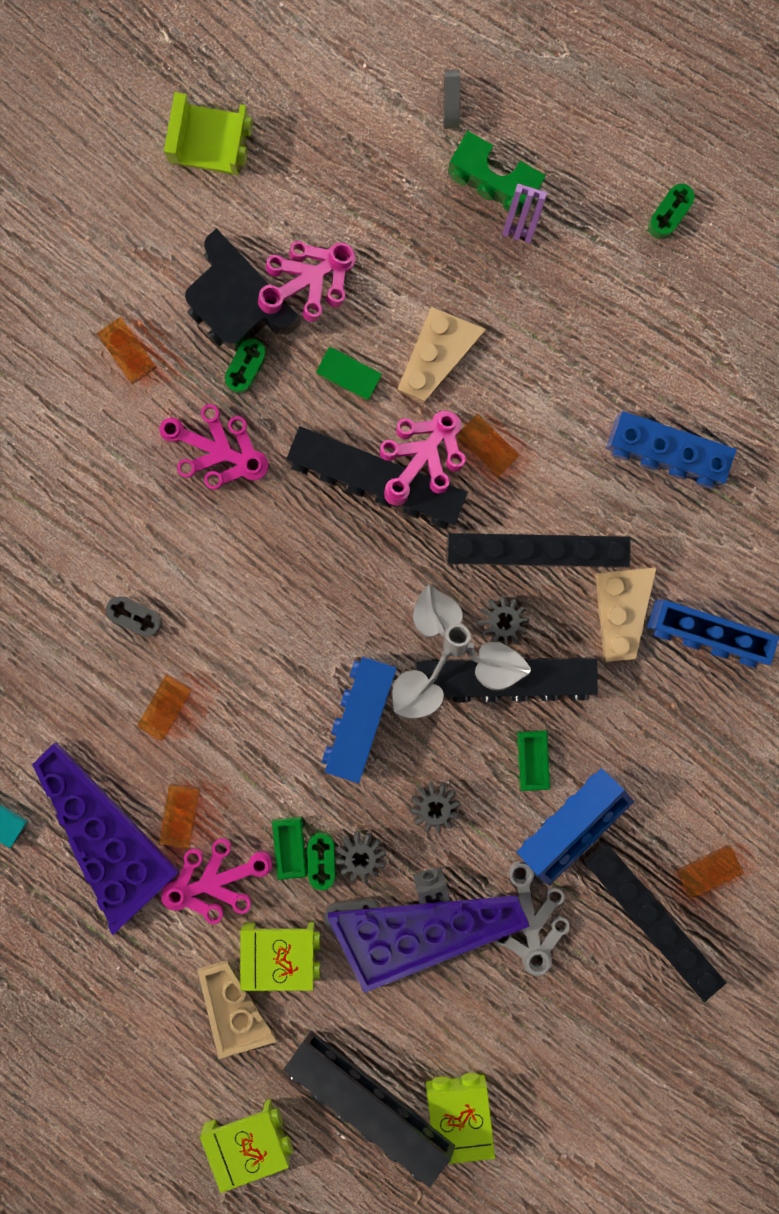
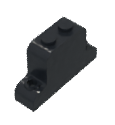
[185,228,301,350]

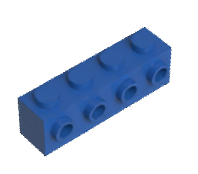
[606,411,737,489]
[646,600,779,668]
[321,655,397,783]
[517,768,635,886]

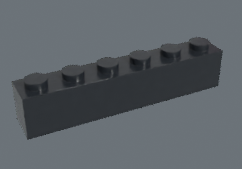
[286,426,468,530]
[446,533,631,568]
[415,657,598,703]
[580,838,727,1003]
[283,1031,455,1188]

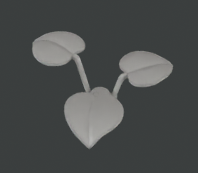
[392,584,531,719]

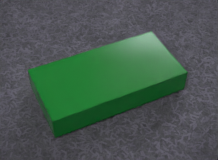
[316,346,382,402]
[517,730,550,791]
[272,816,308,880]

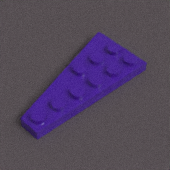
[32,742,179,935]
[328,895,530,993]

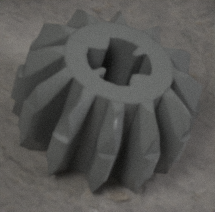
[478,596,529,645]
[410,782,460,833]
[336,831,386,883]

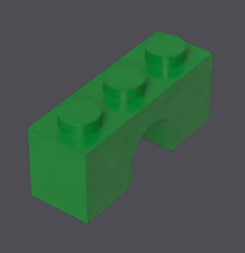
[448,130,546,215]

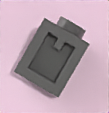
[413,867,450,904]

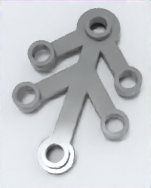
[493,861,570,976]

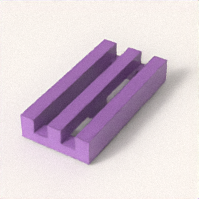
[502,184,547,244]

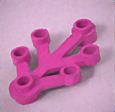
[258,241,356,322]
[159,404,269,490]
[379,411,466,506]
[161,838,273,924]

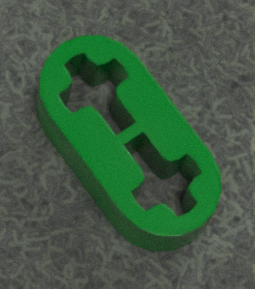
[648,183,695,239]
[225,338,267,394]
[307,831,336,891]

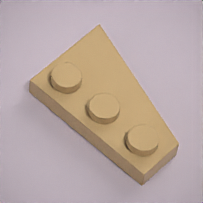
[397,307,486,403]
[595,567,657,662]
[198,960,277,1059]

